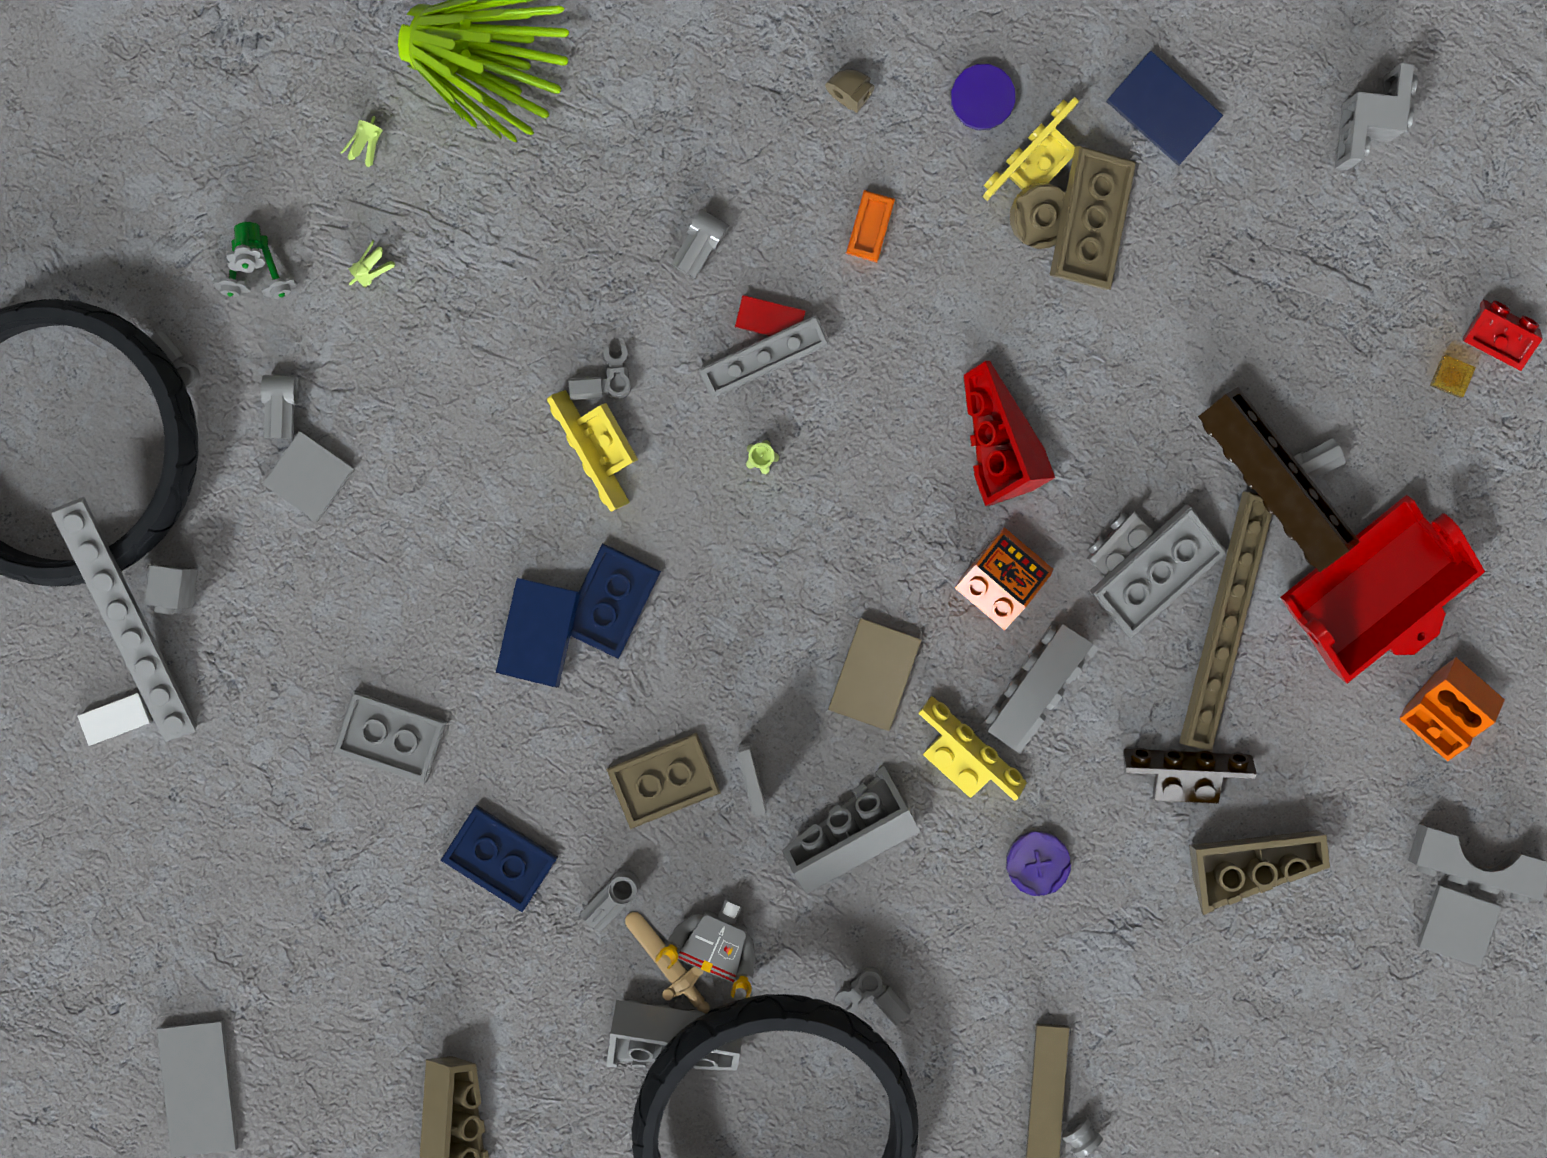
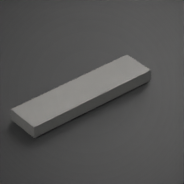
[698,314,830,399]

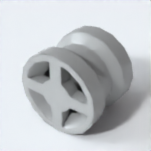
[1061,1117,1103,1158]

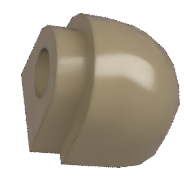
[825,69,874,113]

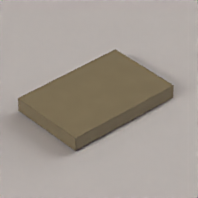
[828,618,921,731]
[606,732,721,829]

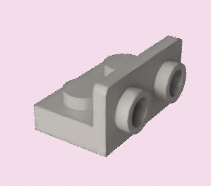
[1086,511,1154,577]

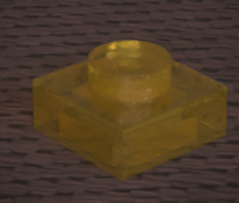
[1430,355,1476,398]

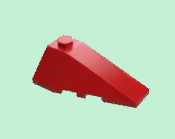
[964,360,1056,506]

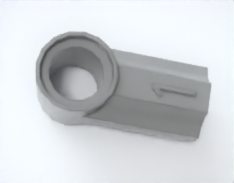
[671,209,730,279]
[261,375,299,440]
[1292,438,1346,482]
[580,870,639,933]

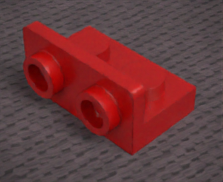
[1463,299,1543,371]

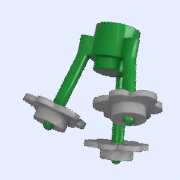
[213,222,298,299]

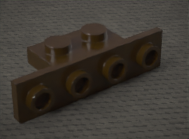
[1123,748,1257,804]

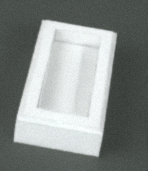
[77,693,152,746]

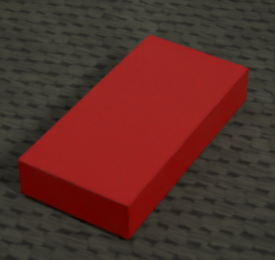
[735,295,806,336]

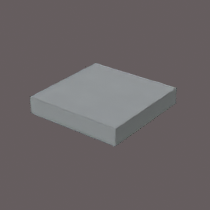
[263,431,355,522]
[1417,885,1502,968]

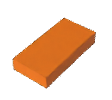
[846,190,895,263]

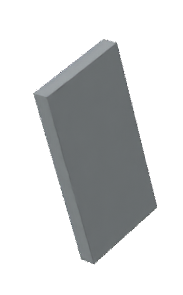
[1090,504,1227,639]
[157,1020,238,1158]

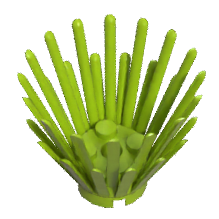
[398,0,569,142]

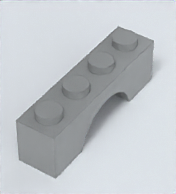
[1408,824,1547,903]

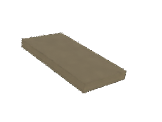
[1049,146,1136,290]

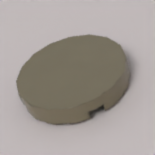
[1010,183,1066,249]

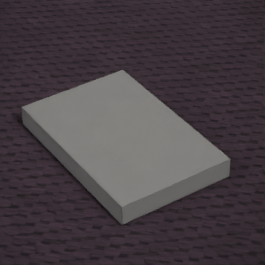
[332,691,447,783]
[737,741,767,817]

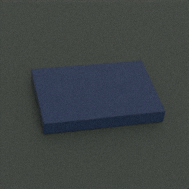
[1106,51,1224,166]
[571,543,661,659]
[495,578,580,687]
[440,805,558,912]

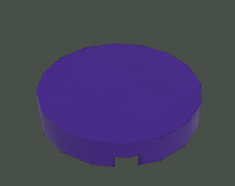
[950,64,1015,130]
[1006,831,1071,896]

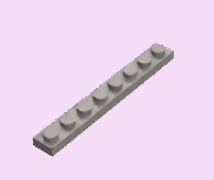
[51,497,197,743]

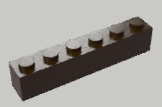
[1198,387,1360,572]

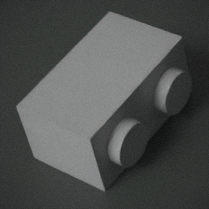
[144,565,198,615]

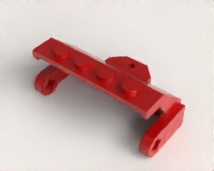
[1280,495,1485,684]

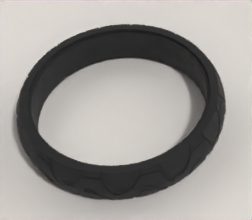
[0,299,198,586]
[632,994,918,1158]

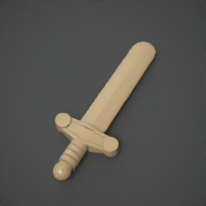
[625,912,710,1014]

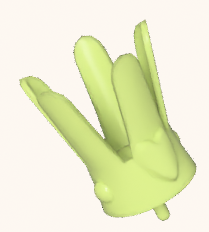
[340,116,383,167]
[348,240,395,288]
[746,440,779,474]

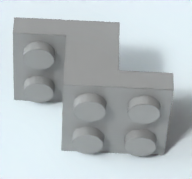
[1335,63,1418,170]

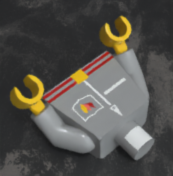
[655,899,756,998]

